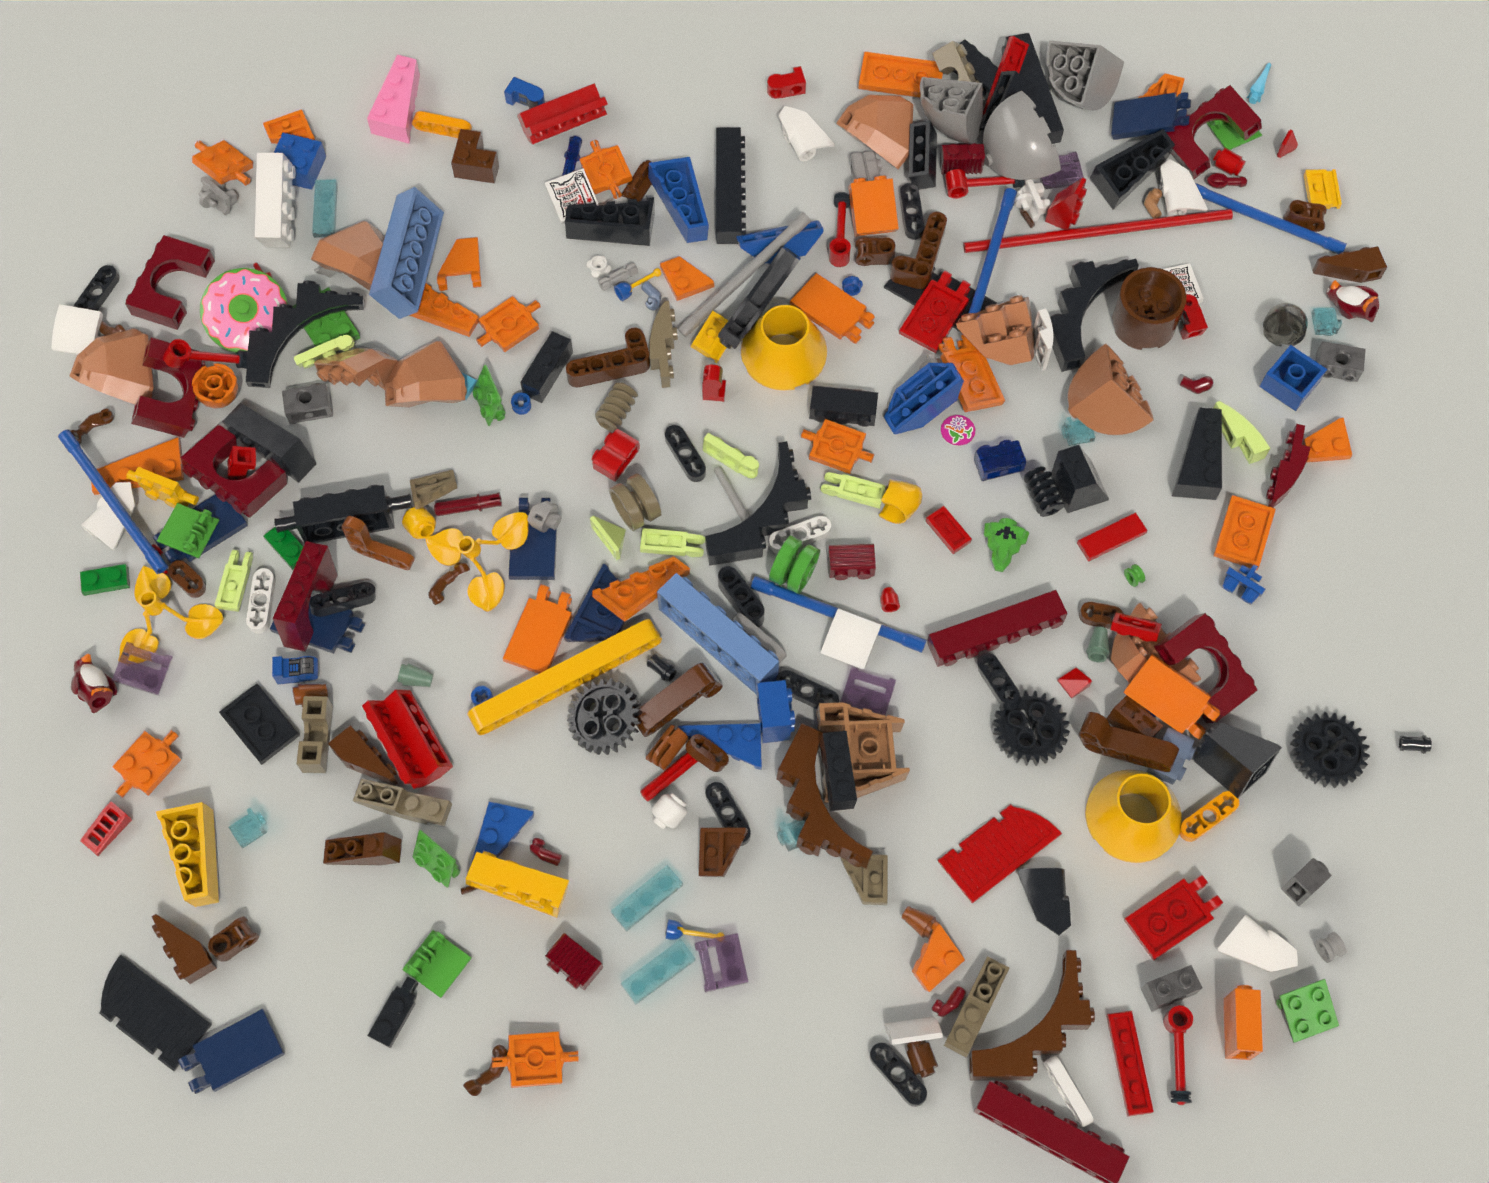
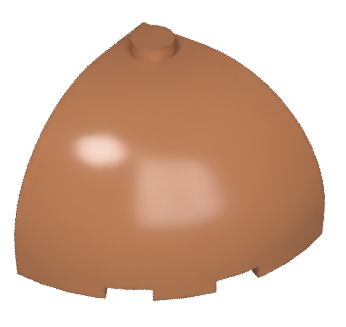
[1068,344,1154,435]

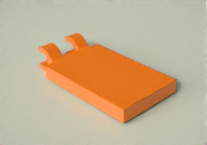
[790,273,875,344]
[938,335,1005,412]
[503,584,572,674]
[1123,654,1220,740]

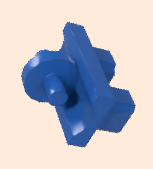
[1222,564,1265,605]

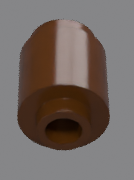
[906,1040,938,1078]

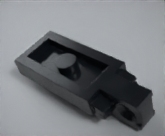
[367,977,419,1048]

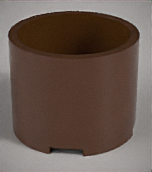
[1112,267,1186,350]

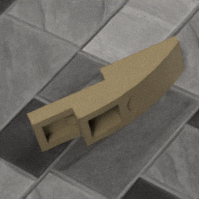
[649,301,678,388]
[353,779,452,826]
[944,956,1010,1058]

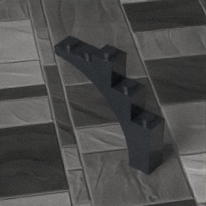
[718,246,801,349]
[1050,259,1139,372]
[246,280,364,388]
[705,441,811,566]

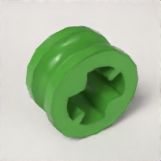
[1124,564,1146,587]

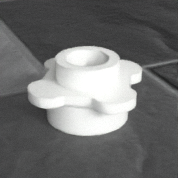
[587,256,611,278]

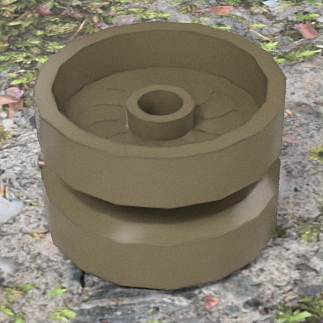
[609,473,662,531]

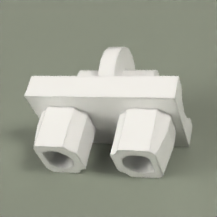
[1014,179,1051,221]

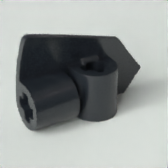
[1018,868,1071,936]

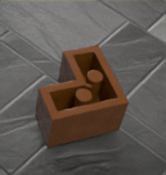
[451,129,499,184]

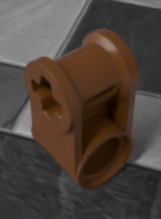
[1283,200,1327,232]
[855,237,896,266]
[208,916,259,962]

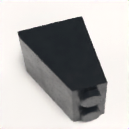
[1051,445,1109,513]
[1194,722,1282,799]

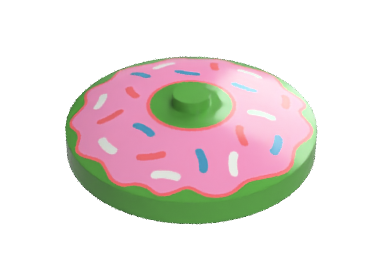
[200,268,288,354]

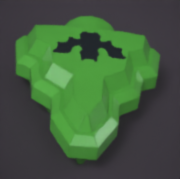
[984,518,1029,572]

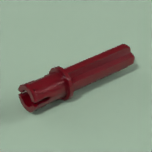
[434,492,502,516]

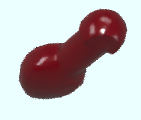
[1206,173,1247,189]

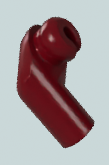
[1180,376,1214,394]
[529,838,562,866]
[932,986,966,1017]

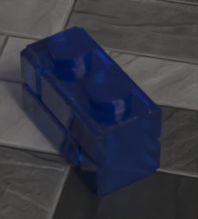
[974,439,1026,481]

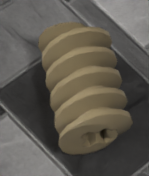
[595,383,638,432]

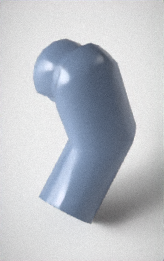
[641,281,662,311]

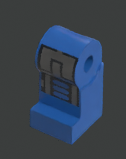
[504,77,545,109]
[272,656,318,685]

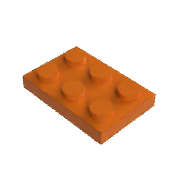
[1213,495,1276,570]

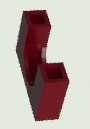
[1166,85,1262,179]
[125,235,215,330]
[131,337,205,438]
[180,425,287,518]
[272,541,338,652]
[1154,613,1258,724]

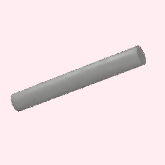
[714,466,749,521]

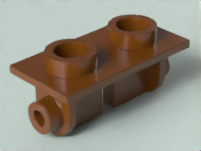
[622,160,652,202]

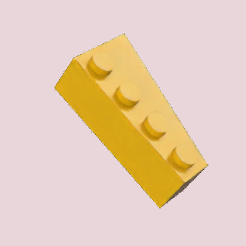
[156,802,219,907]
[465,851,569,918]

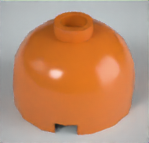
[192,363,238,409]

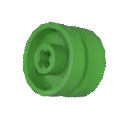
[769,535,821,594]

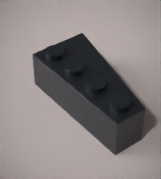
[1090,129,1175,210]
[565,197,655,246]
[222,403,316,483]
[1172,407,1222,500]

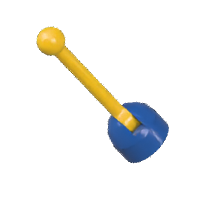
[614,268,661,301]
[665,919,725,942]

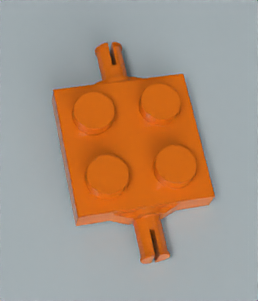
[192,140,253,186]
[579,140,633,199]
[476,296,541,352]
[801,419,875,474]
[112,730,181,798]
[492,1032,579,1088]

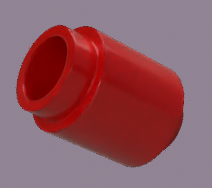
[1213,148,1246,176]

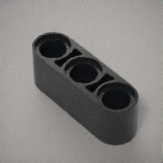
[718,566,765,627]

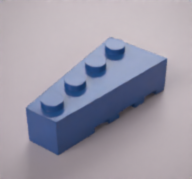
[648,157,709,243]

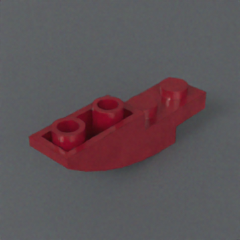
[1266,424,1311,508]

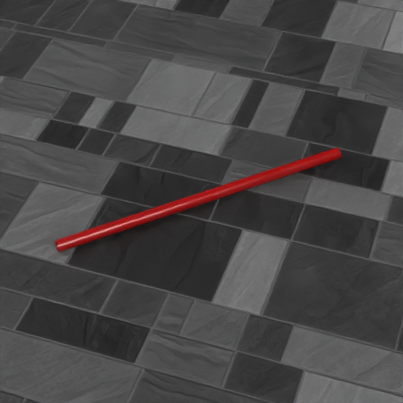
[963,209,1233,253]

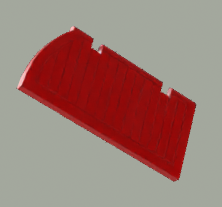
[937,804,1062,904]

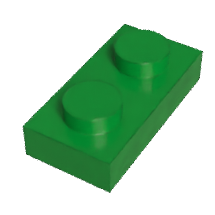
[263,527,303,570]
[80,564,130,596]

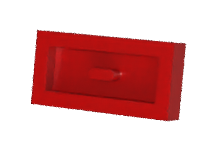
[926,506,972,554]
[1110,612,1162,642]

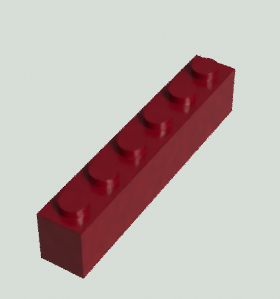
[927,590,1068,667]
[974,1081,1130,1183]

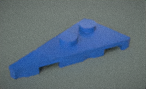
[678,723,762,770]
[471,802,534,864]

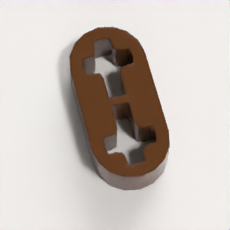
[168,560,206,598]
[1079,602,1124,629]
[686,734,729,772]

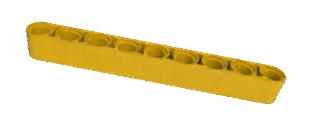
[467,619,662,735]

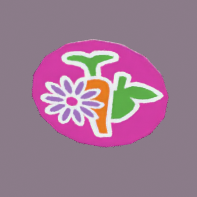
[941,415,976,446]

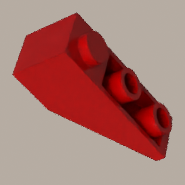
[1045,178,1087,230]

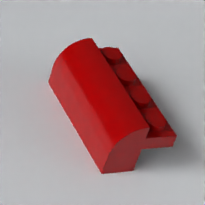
[517,83,608,145]
[362,689,453,789]

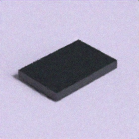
[219,684,300,765]

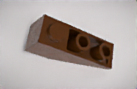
[1312,246,1387,283]
[328,725,398,786]
[323,832,402,865]
[151,914,217,984]

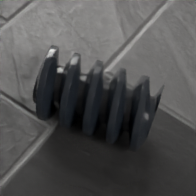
[1023,466,1065,517]

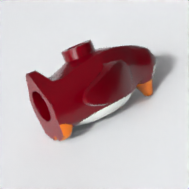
[1326,280,1379,322]
[71,654,117,713]

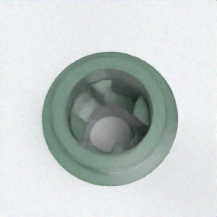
[1086,627,1110,663]
[397,663,433,687]

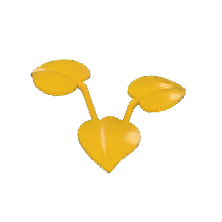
[425,512,528,612]
[118,566,224,665]

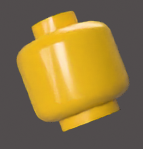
[402,506,436,539]

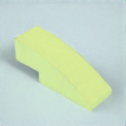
[1213,401,1270,464]

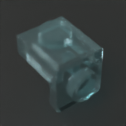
[777,820,806,852]

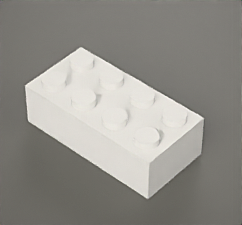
[255,153,296,248]

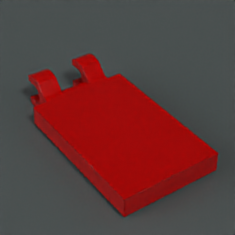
[899,271,971,353]
[1124,875,1223,961]

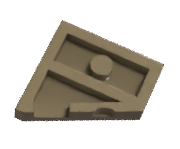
[409,470,457,509]
[841,855,888,905]

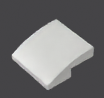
[52,304,103,355]
[1033,308,1053,371]
[821,608,882,669]
[884,1016,943,1045]

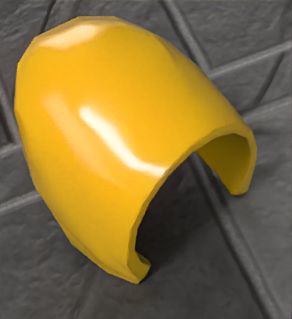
[879,479,923,524]

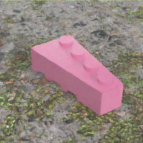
[367,55,420,144]

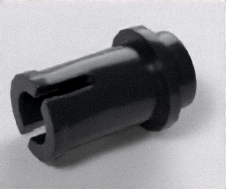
[646,654,677,682]
[1399,735,1432,754]

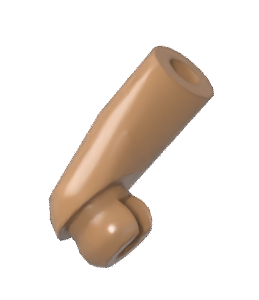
[1144,188,1162,219]

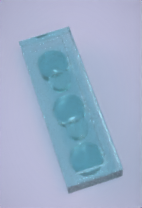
[312,179,338,238]
[611,865,683,932]
[621,939,696,1005]

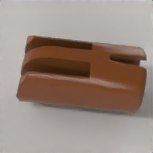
[646,725,688,771]

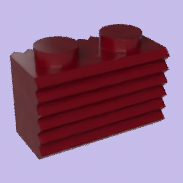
[940,144,985,175]
[828,544,876,580]
[545,933,603,990]

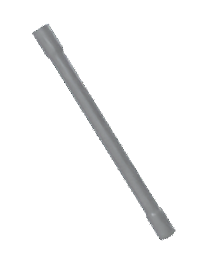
[677,212,811,337]

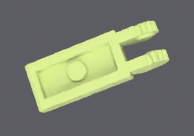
[294,334,355,369]
[702,433,759,479]
[820,472,886,509]
[640,528,705,557]
[215,550,253,612]

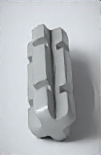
[598,263,638,291]

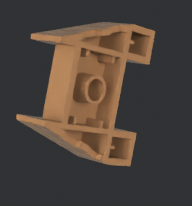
[816,702,910,803]

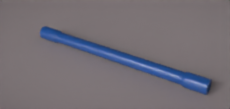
[1195,183,1347,254]
[962,188,1017,335]
[58,429,168,574]
[751,576,927,653]

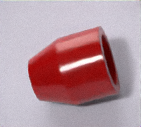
[880,587,900,612]

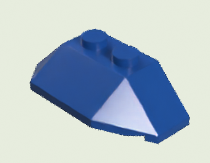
[736,220,824,264]
[884,363,964,435]

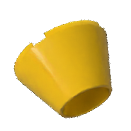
[741,305,827,391]
[1085,769,1182,863]

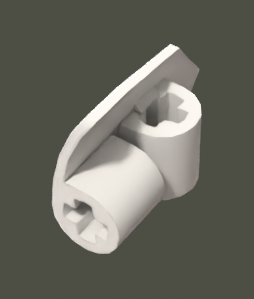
[779,106,835,162]
[1160,159,1208,217]
[81,482,135,551]
[1217,914,1298,972]

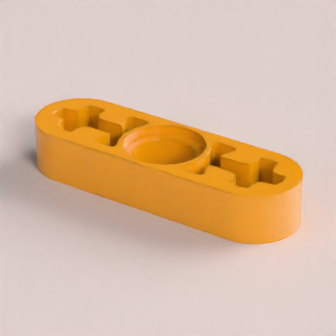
[412,111,472,138]
[1179,791,1239,842]

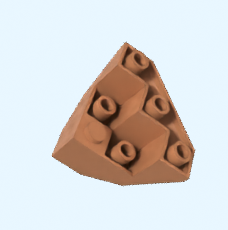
[836,95,913,170]
[311,221,385,291]
[956,295,1034,365]
[69,328,154,405]
[385,341,467,408]
[314,348,398,390]
[1111,603,1201,683]

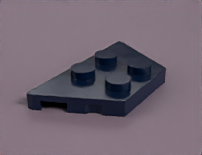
[564,564,625,642]

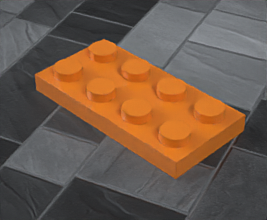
[858,52,943,98]

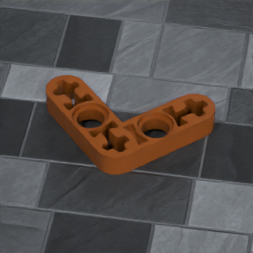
[342,516,415,570]

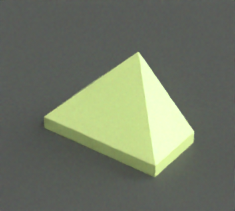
[590,516,626,561]

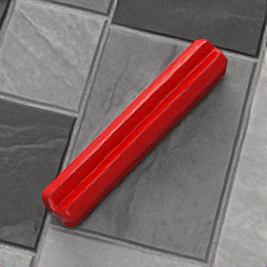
[640,752,698,802]

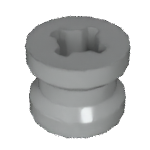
[1315,932,1346,963]

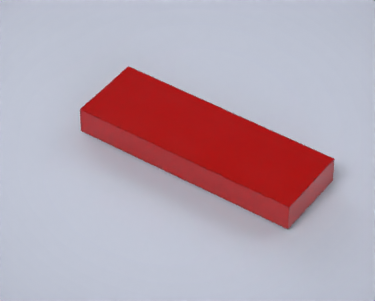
[1077,512,1148,562]

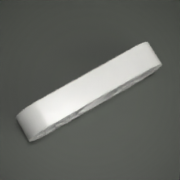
[769,516,831,554]
[246,568,276,634]
[1043,1056,1094,1128]

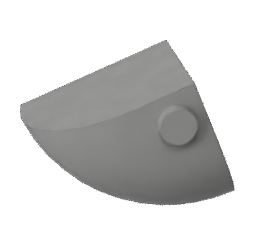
[1046,40,1124,111]
[920,77,983,144]
[983,91,1061,180]

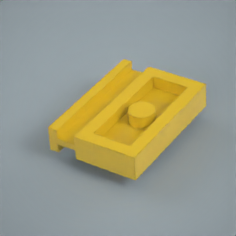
[1304,169,1342,209]
[690,310,729,363]

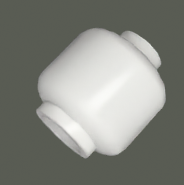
[652,793,687,829]

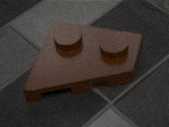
[699,828,748,877]

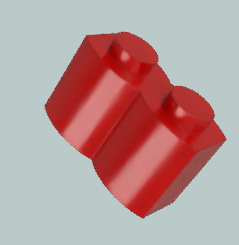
[591,429,640,482]

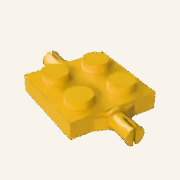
[126,467,199,508]

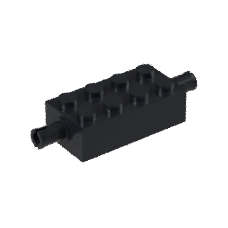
[274,485,413,544]

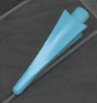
[1247,63,1271,104]

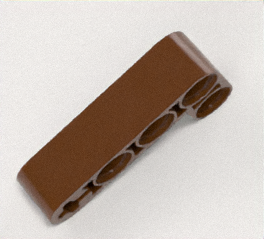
[890,212,947,289]
[566,328,650,388]
[635,663,723,737]
[1079,712,1179,772]

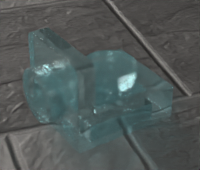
[1311,308,1342,336]
[1061,417,1096,446]
[228,807,267,849]

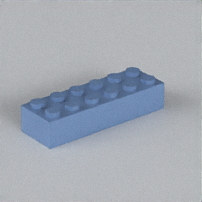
[369,187,444,319]
[657,573,779,695]

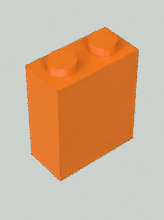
[848,176,899,237]
[1223,985,1263,1060]

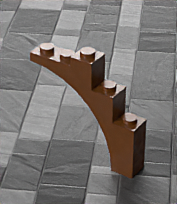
[776,724,873,869]
[969,950,1095,1081]

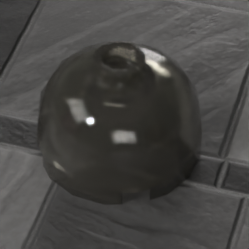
[1263,303,1308,347]

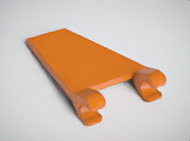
[437,237,482,291]

